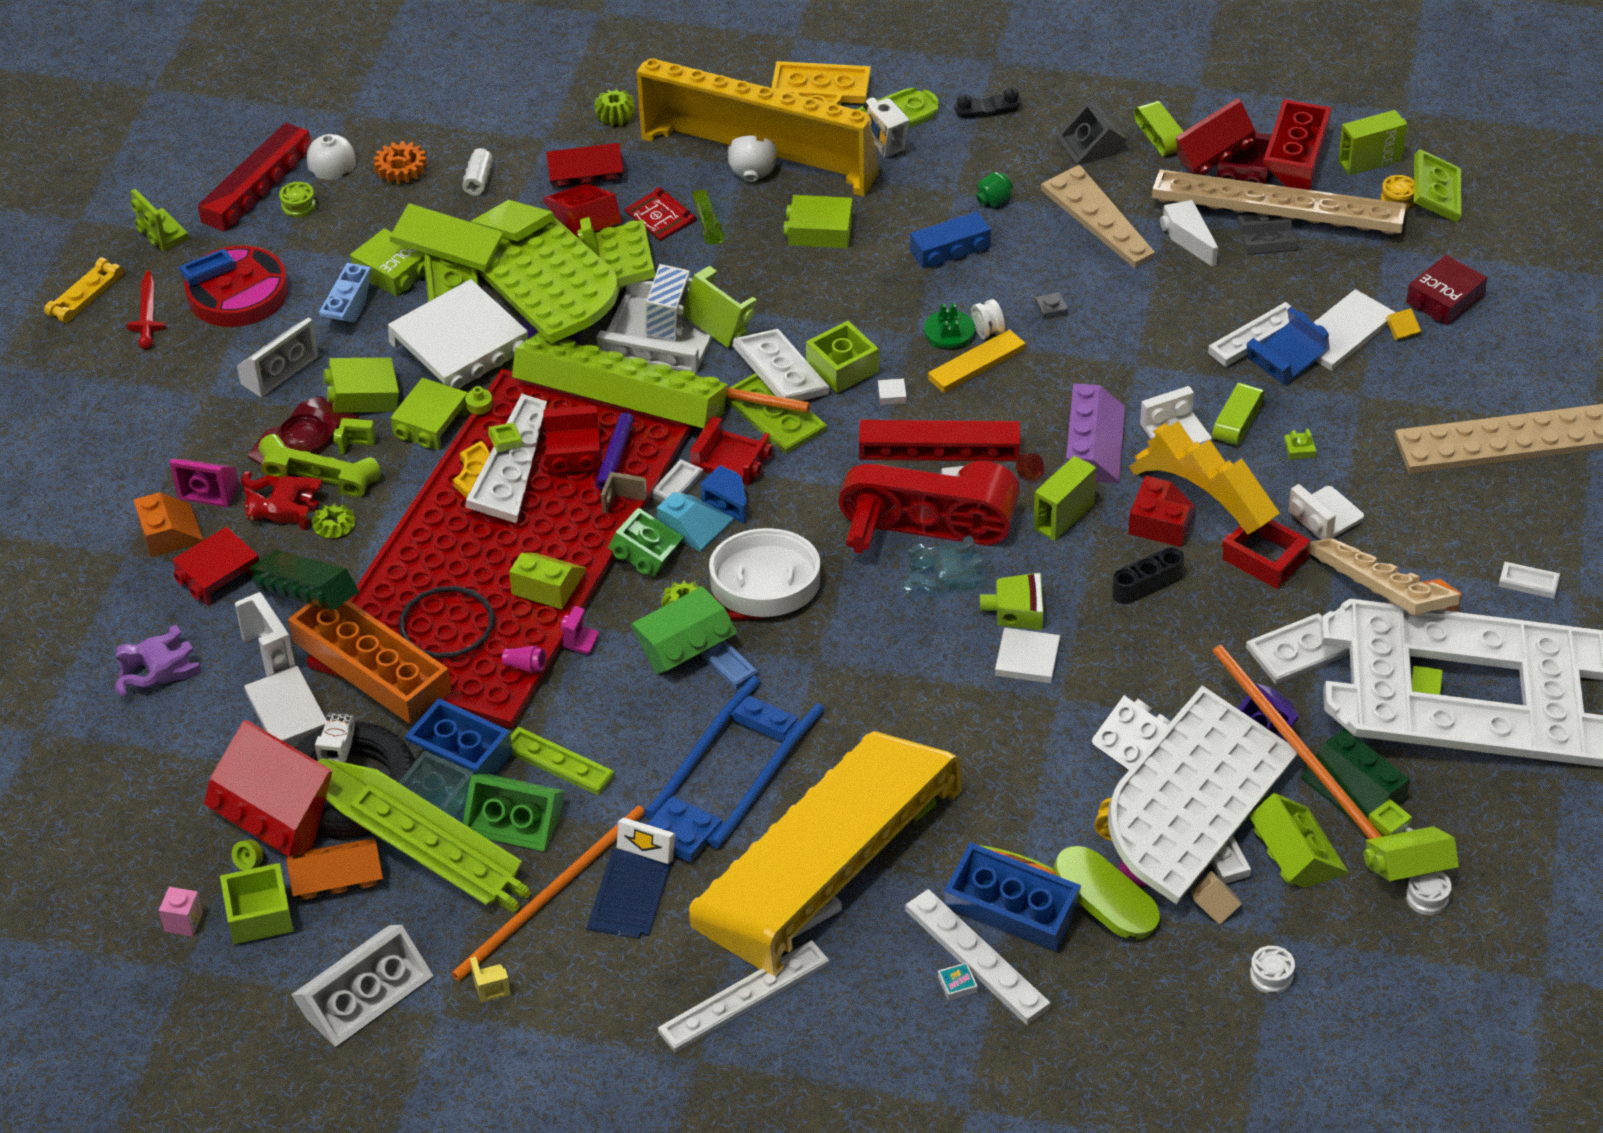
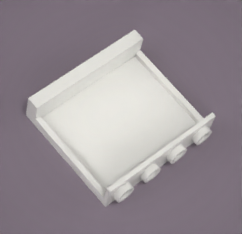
[388,279,528,389]
[597,280,713,373]

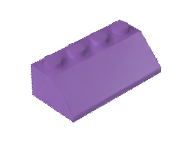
[1066,384,1125,484]

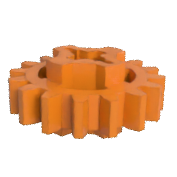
[373,141,427,184]

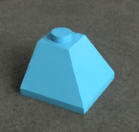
[657,492,734,552]

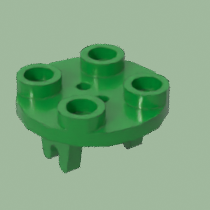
[924,303,975,348]

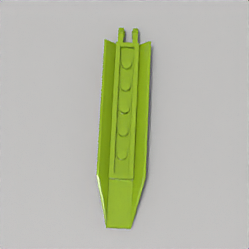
[318,758,531,913]

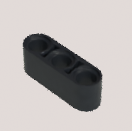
[1112,547,1184,604]

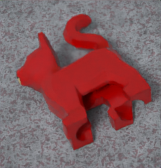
[241,471,323,530]

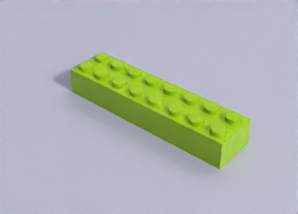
[512,333,728,428]

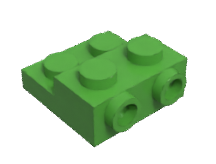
[608,508,684,577]

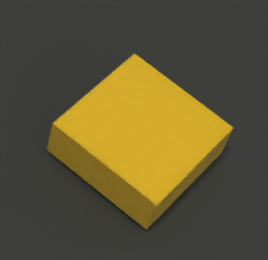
[1386,308,1421,341]

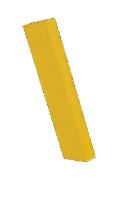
[928,329,1026,393]

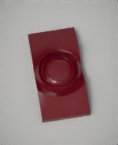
[248,396,359,477]

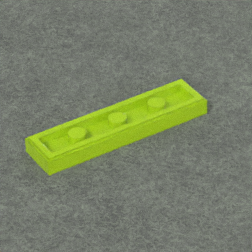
[511,726,615,796]

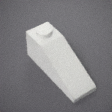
[1160,200,1218,266]

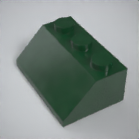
[1301,728,1410,821]

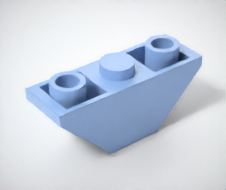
[319,263,371,322]

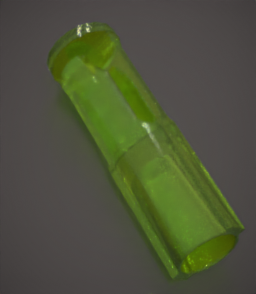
[692,189,724,245]

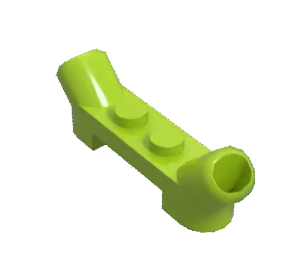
[258,434,381,497]

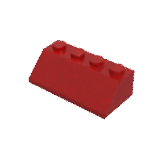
[1263,99,1332,190]

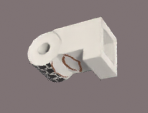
[315,713,355,763]

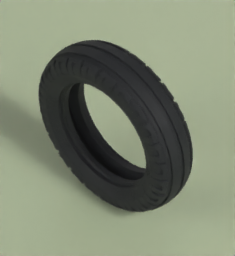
[295,721,417,838]

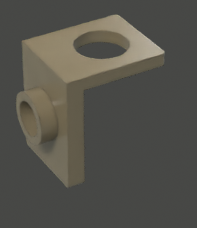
[601,472,647,514]

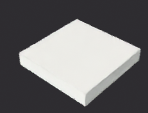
[995,628,1060,683]

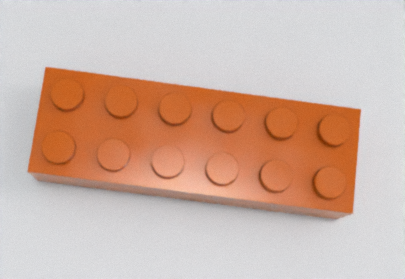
[288,600,452,725]

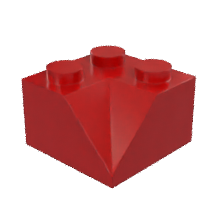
[1128,476,1196,547]

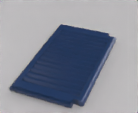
[586,849,672,939]

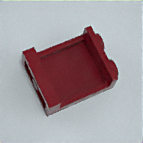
[1217,132,1272,184]

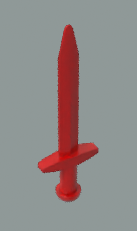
[127,271,166,349]

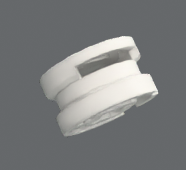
[971,299,1005,339]
[1406,871,1451,915]
[1250,946,1295,994]

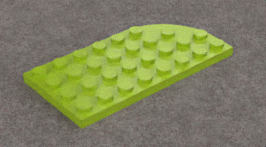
[476,217,619,344]

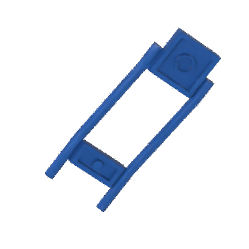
[644,676,825,862]

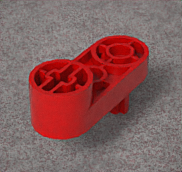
[838,461,1020,554]

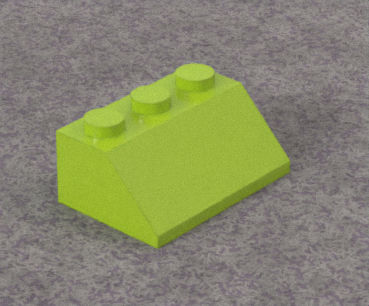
[1249,793,1349,888]

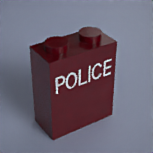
[1406,254,1488,326]

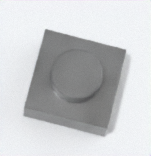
[1035,292,1068,320]

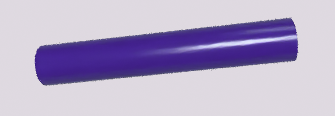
[595,413,635,490]

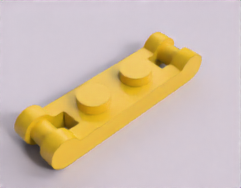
[44,258,124,324]

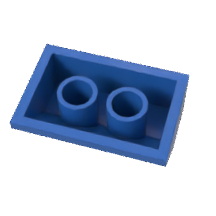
[405,698,513,774]

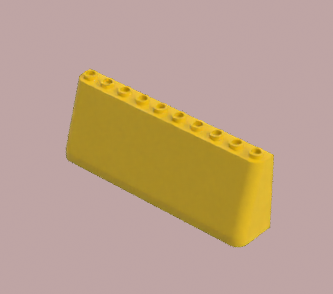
[636,58,879,197]
[689,731,962,976]

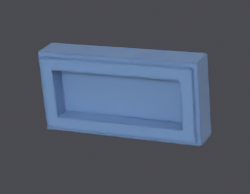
[701,640,758,690]

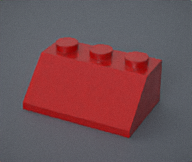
[1176,98,1256,175]
[545,143,623,186]

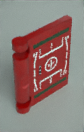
[624,187,697,241]

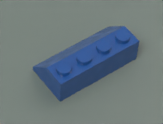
[944,842,1081,952]

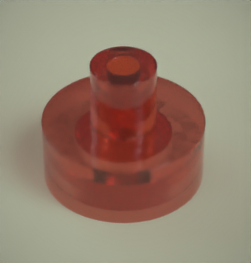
[1016,453,1044,480]

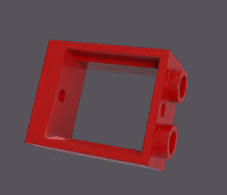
[1222,519,1311,589]

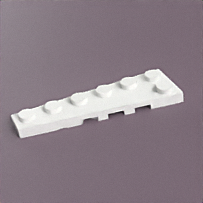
[466,394,547,523]

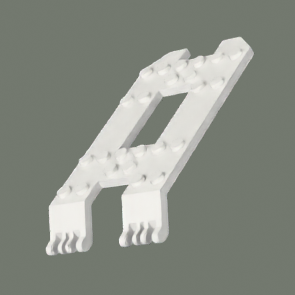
[1320,599,1603,767]

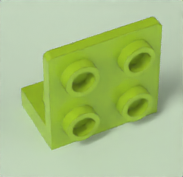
[130,189,189,252]

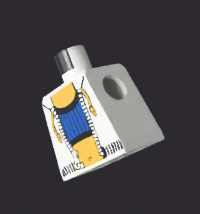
[863,98,909,158]

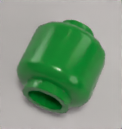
[976,172,1013,208]

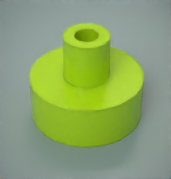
[465,386,493,414]
[232,839,263,871]

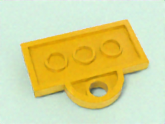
[771,61,871,106]

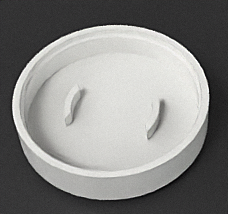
[709,528,821,617]

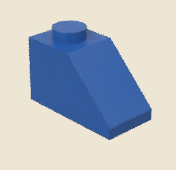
[700,465,747,524]

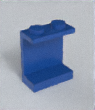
[1246,307,1330,386]

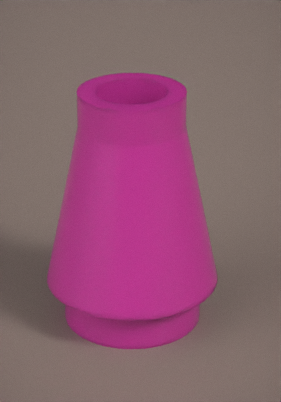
[502,645,546,674]

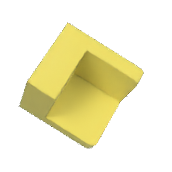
[470,957,511,1003]

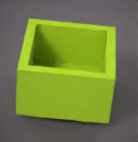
[220,863,294,945]

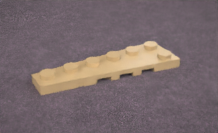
[1041,165,1155,268]
[1309,538,1460,616]

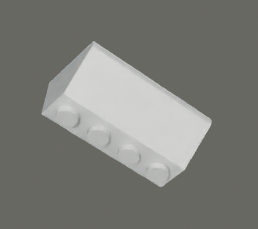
[291,925,433,1047]

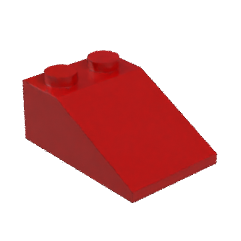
[543,183,622,238]

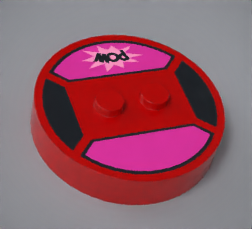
[184,246,288,327]

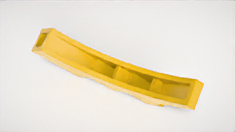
[1129,421,1279,534]

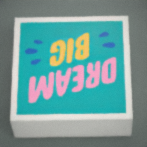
[938,962,978,1001]

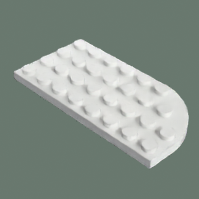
[1108,685,1298,904]

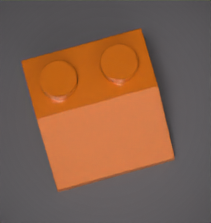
[133,492,203,557]

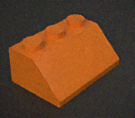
[286,838,383,900]

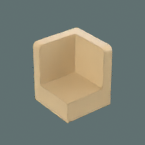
[1190,871,1241,924]

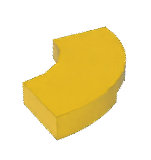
[453,441,490,498]

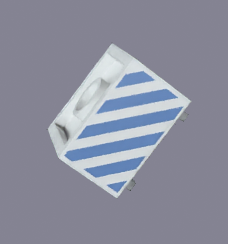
[646,264,692,342]

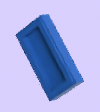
[178,249,236,287]

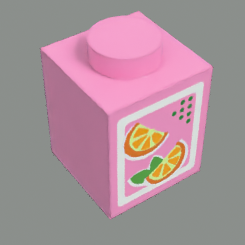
[159,887,203,936]

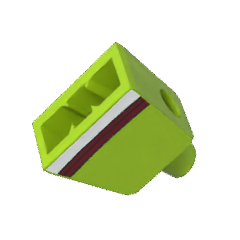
[980,573,1043,630]

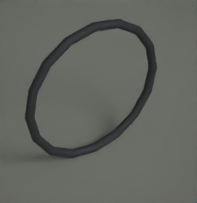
[399,586,494,659]

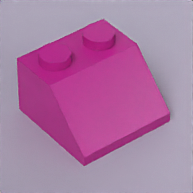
[169,459,239,508]

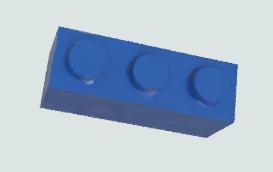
[910,211,991,269]

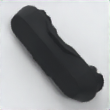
[954,87,1022,118]

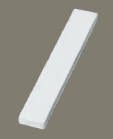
[658,940,829,1053]

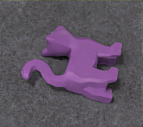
[115,625,201,697]

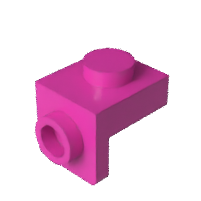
[560,606,599,655]

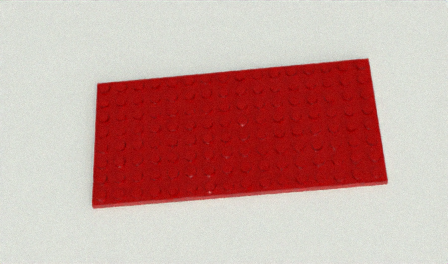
[307,369,693,729]

